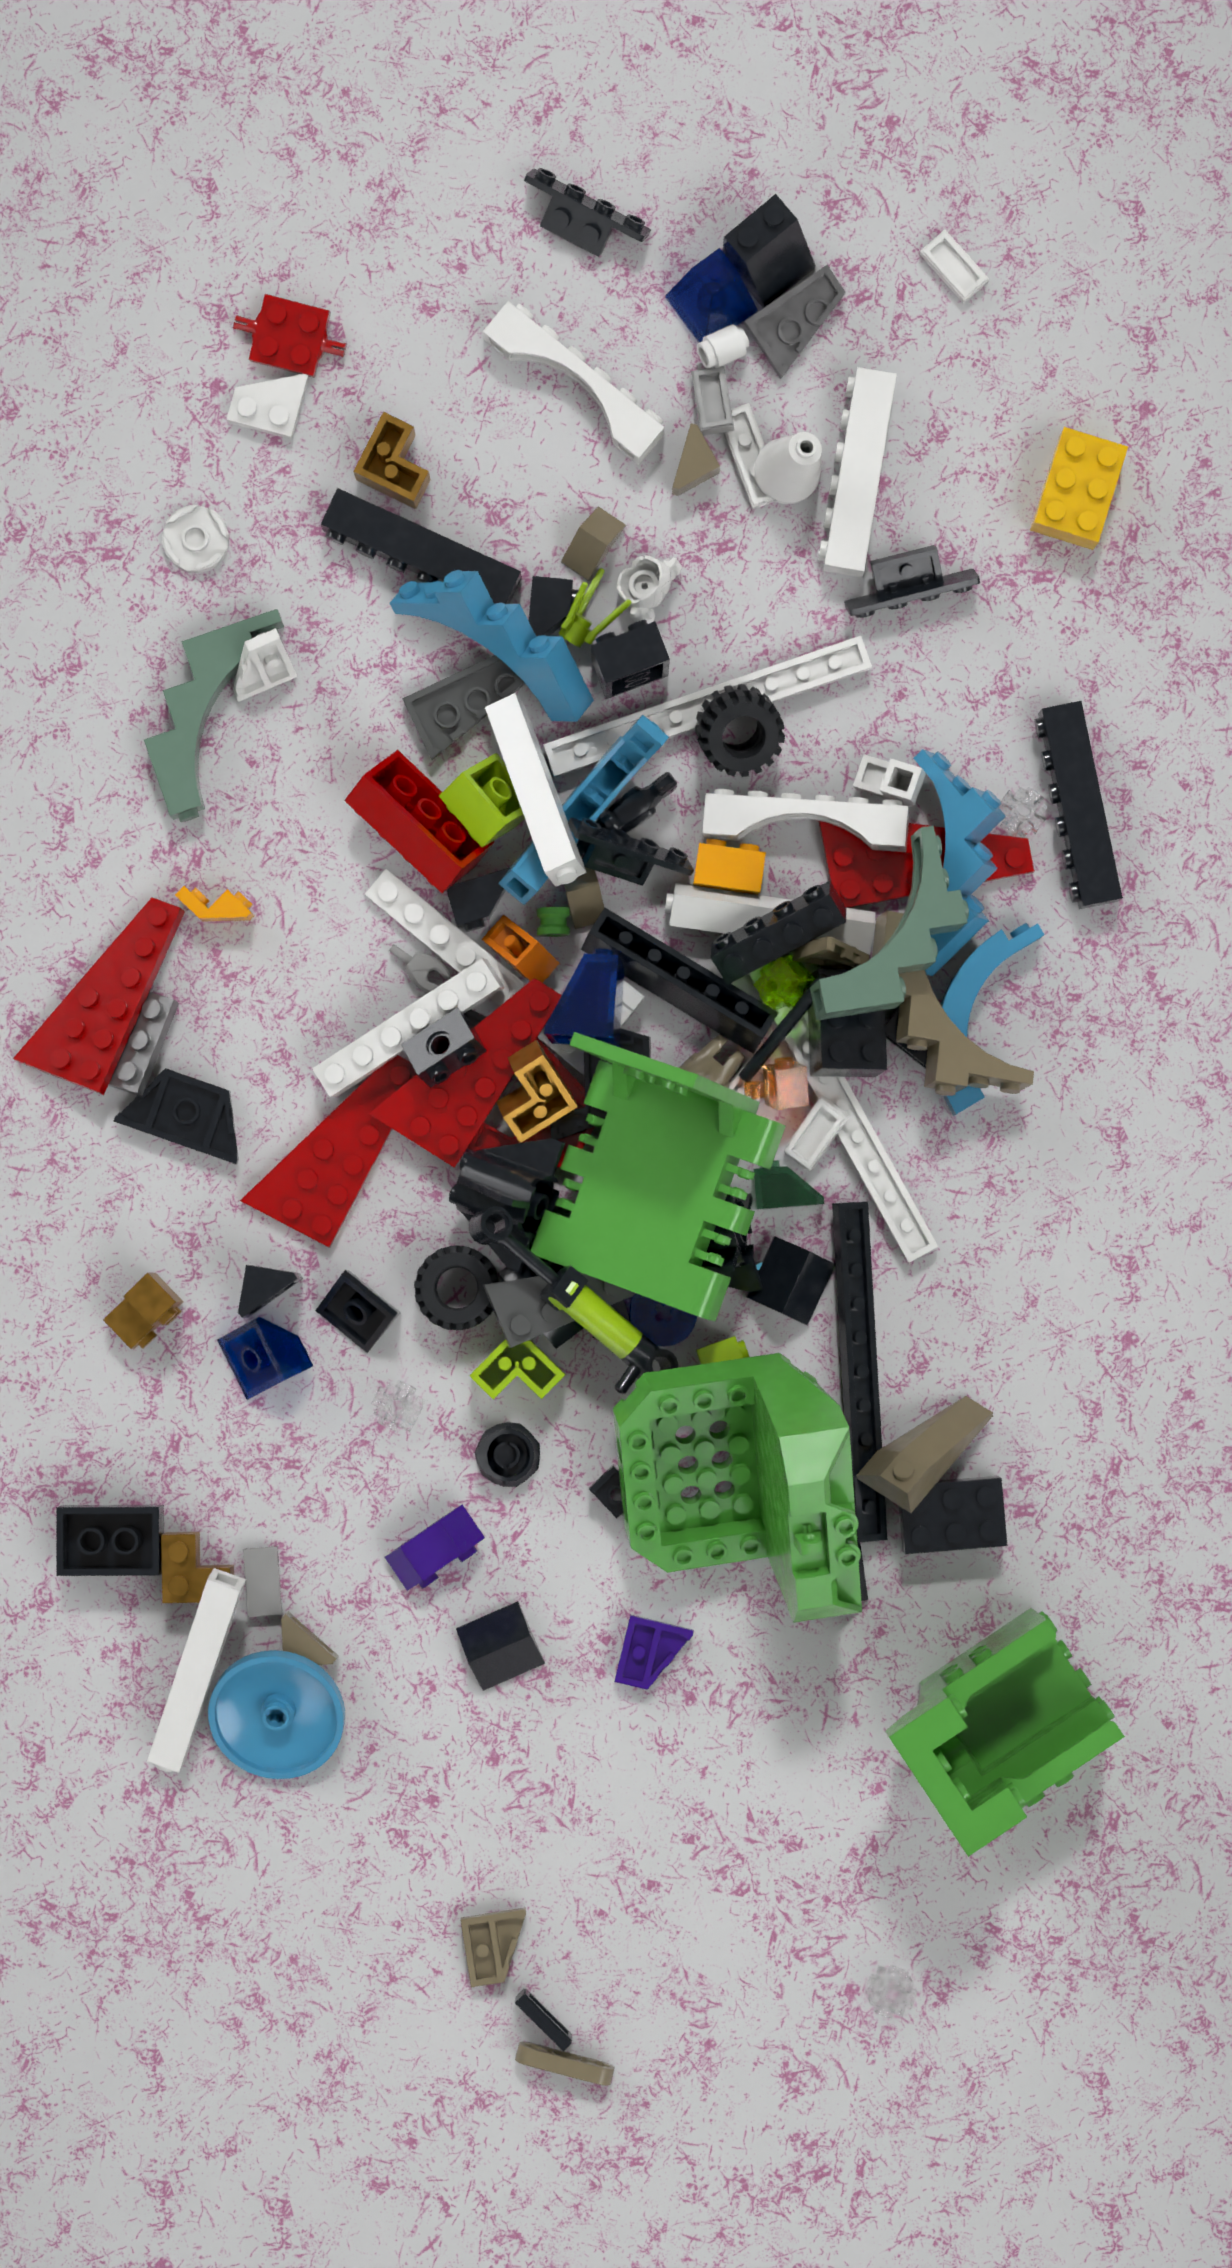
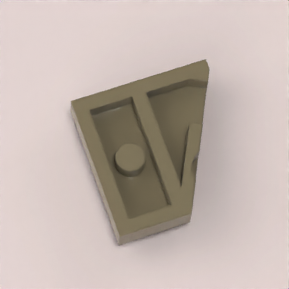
[793,936,869,969]
[460,1907,526,1988]

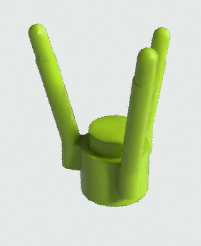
[558,568,632,648]

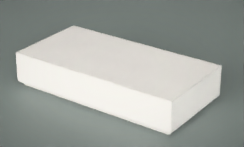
[919,230,989,303]
[783,1096,850,1171]

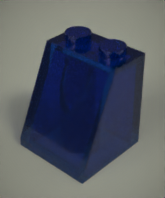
[544,949,625,1047]

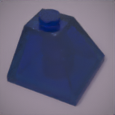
[665,248,758,343]
[217,1317,313,1400]

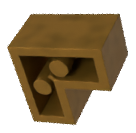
[353,411,431,509]
[497,1040,578,1143]
[103,1272,184,1349]
[161,1532,234,1603]

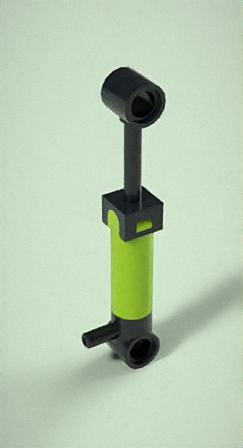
[468,1206,679,1394]

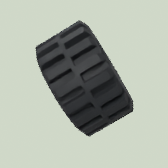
[695,684,785,777]
[414,1245,500,1331]

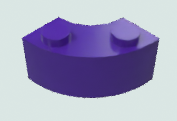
[384,1504,485,1591]

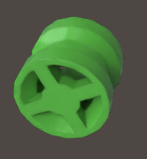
[536,907,570,937]

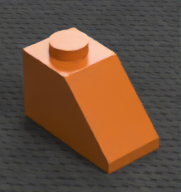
[481,915,560,983]

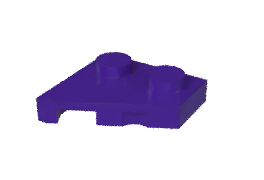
[614,1614,694,1690]

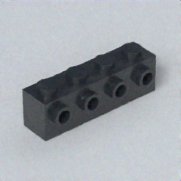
[710,881,846,985]

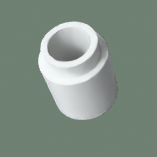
[697,324,749,368]

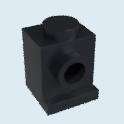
[589,1464,623,1519]

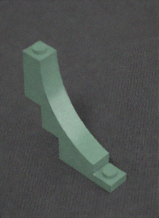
[144,609,284,822]

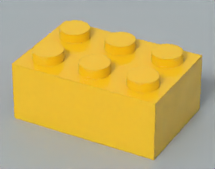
[1030,427,1128,550]

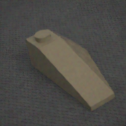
[856,1396,993,1513]

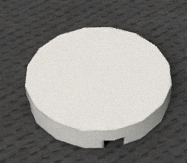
[162,505,230,573]

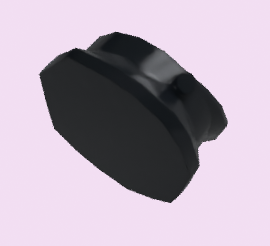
[474,1422,540,1487]

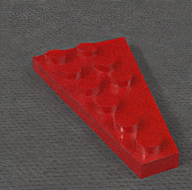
[818,821,1035,908]
[13,897,185,1095]
[369,978,563,1168]
[240,1055,417,1248]

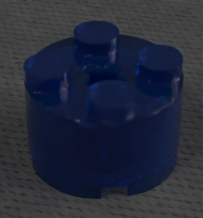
[629,1293,697,1347]

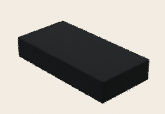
[515,1989,572,2052]

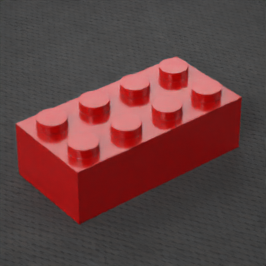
[344,750,495,894]

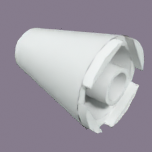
[754,432,822,504]

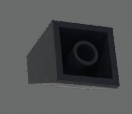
[721,194,816,308]

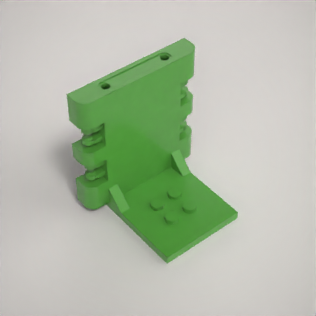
[530,1032,786,1322]

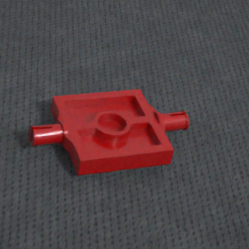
[233,294,347,378]

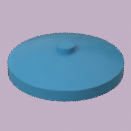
[208,1650,345,1779]

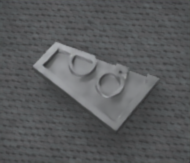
[743,264,846,379]
[108,992,179,1096]

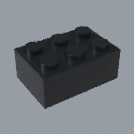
[591,620,670,699]
[807,968,887,1077]
[898,1476,1008,1554]
[56,1505,164,1576]

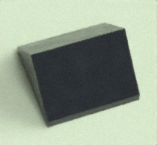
[746,1236,835,1326]
[238,1265,303,1318]
[315,1270,401,1353]
[456,1601,545,1691]

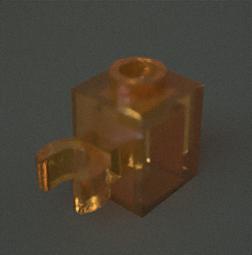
[744,1057,809,1110]

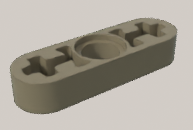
[515,2042,615,2086]

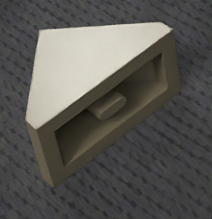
[672,423,720,496]
[561,506,626,581]
[564,858,604,929]
[281,1611,339,1665]

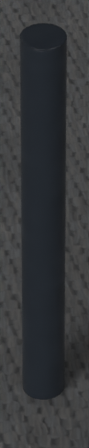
[739,973,828,1083]

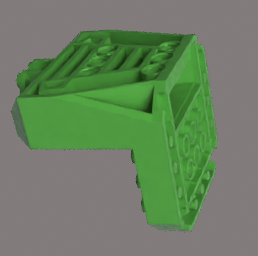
[613,1353,862,1623]

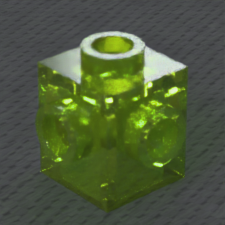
[753,954,815,1010]

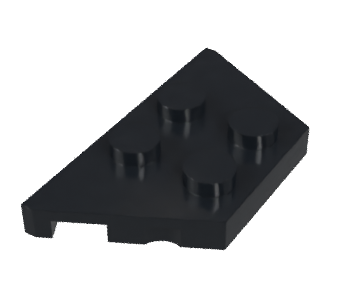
[113,1068,239,1165]

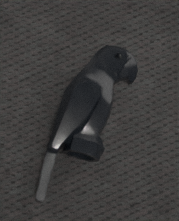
[576,772,677,856]

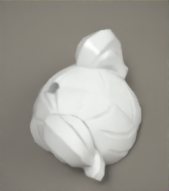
[617,555,682,624]

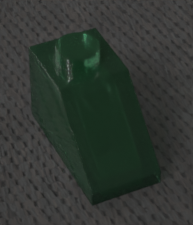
[752,1160,825,1210]

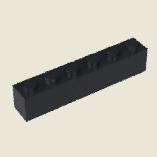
[321,488,522,604]
[1034,701,1123,910]
[581,908,779,1054]

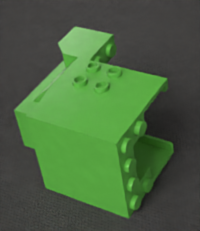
[885,1608,1125,1857]

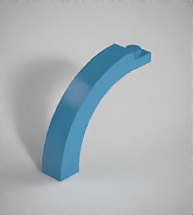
[941,923,1045,1116]

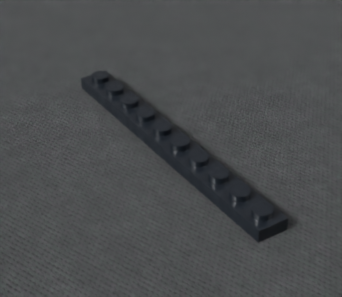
[832,1202,888,1543]

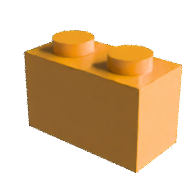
[693,839,766,895]

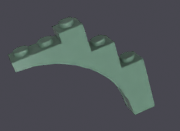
[810,826,969,1021]

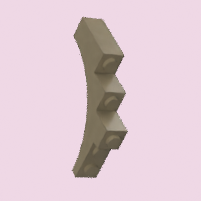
[872,910,1034,1096]

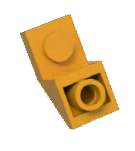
[175,886,255,922]

